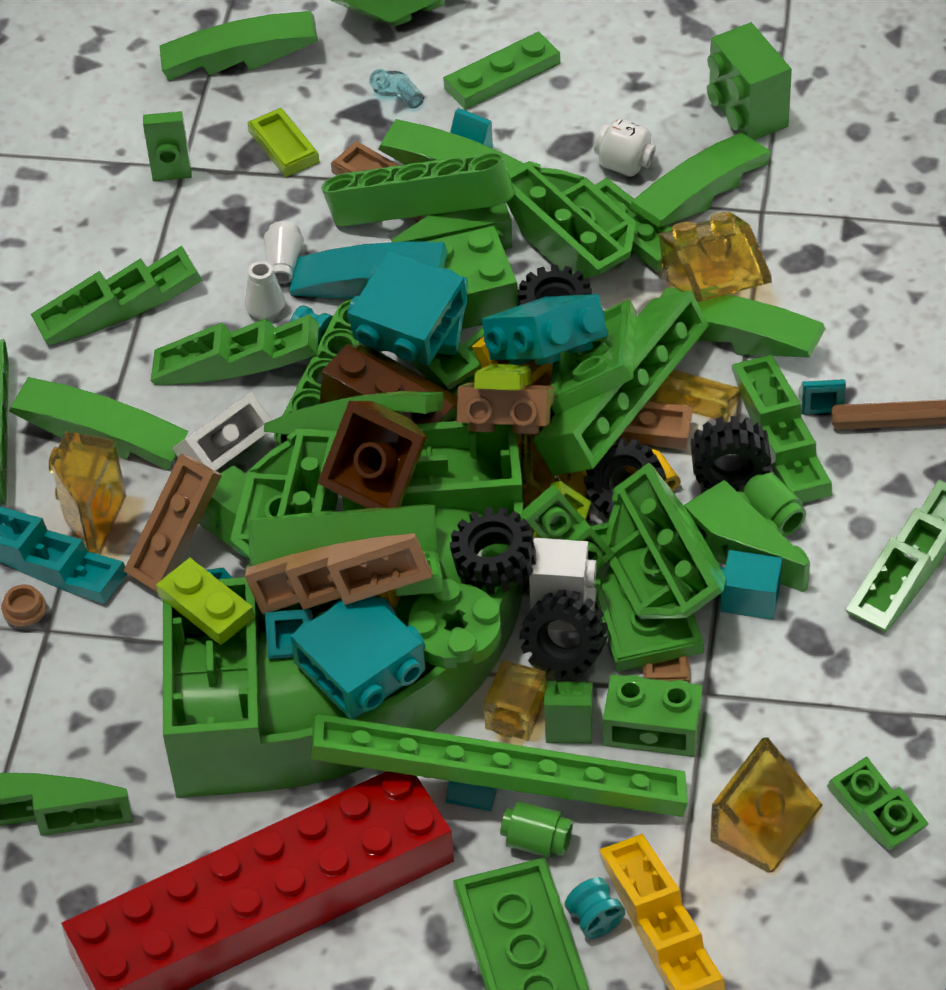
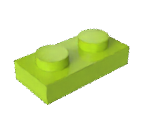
[156,557,255,645]

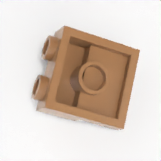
[457,383,555,434]

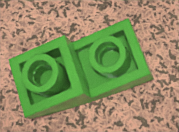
[521,484,615,571]
[827,756,929,851]

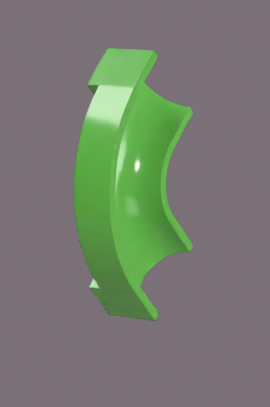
[163,421,525,798]

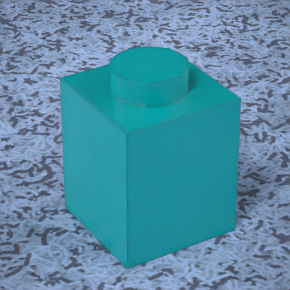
[720,550,782,620]

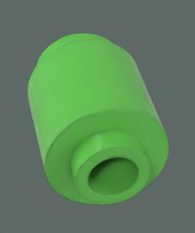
[744,473,806,536]
[500,801,573,858]

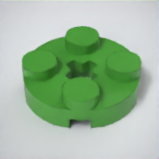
[409,579,501,669]

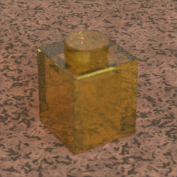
[484,660,546,741]

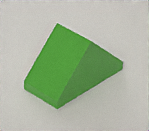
[544,681,593,743]

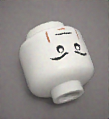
[594,119,656,176]

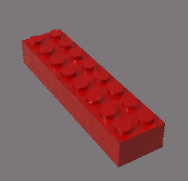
[61,771,454,990]

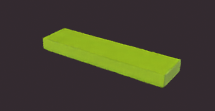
[474,364,532,390]

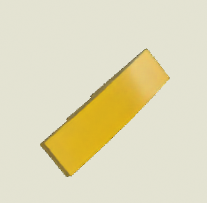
[599,834,726,990]

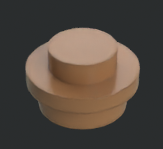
[1,584,46,627]

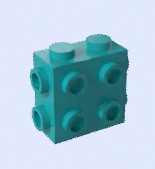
[347,251,468,366]
[481,294,608,365]
[290,596,426,719]

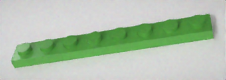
[310,714,688,817]

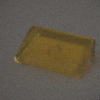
[648,370,740,422]

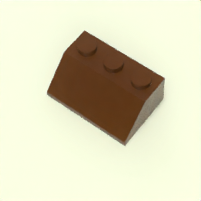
[320,344,458,424]

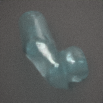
[369,69,424,109]

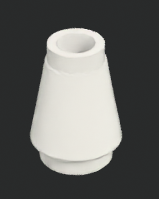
[264,221,304,284]
[245,261,285,321]

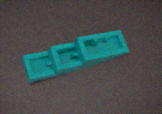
[289,242,448,299]
[0,506,127,605]

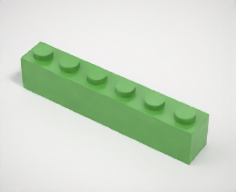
[533,290,709,476]

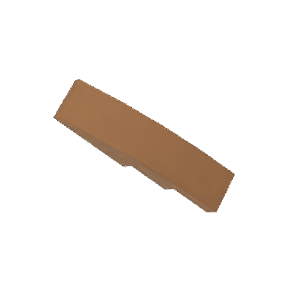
[244,533,432,615]

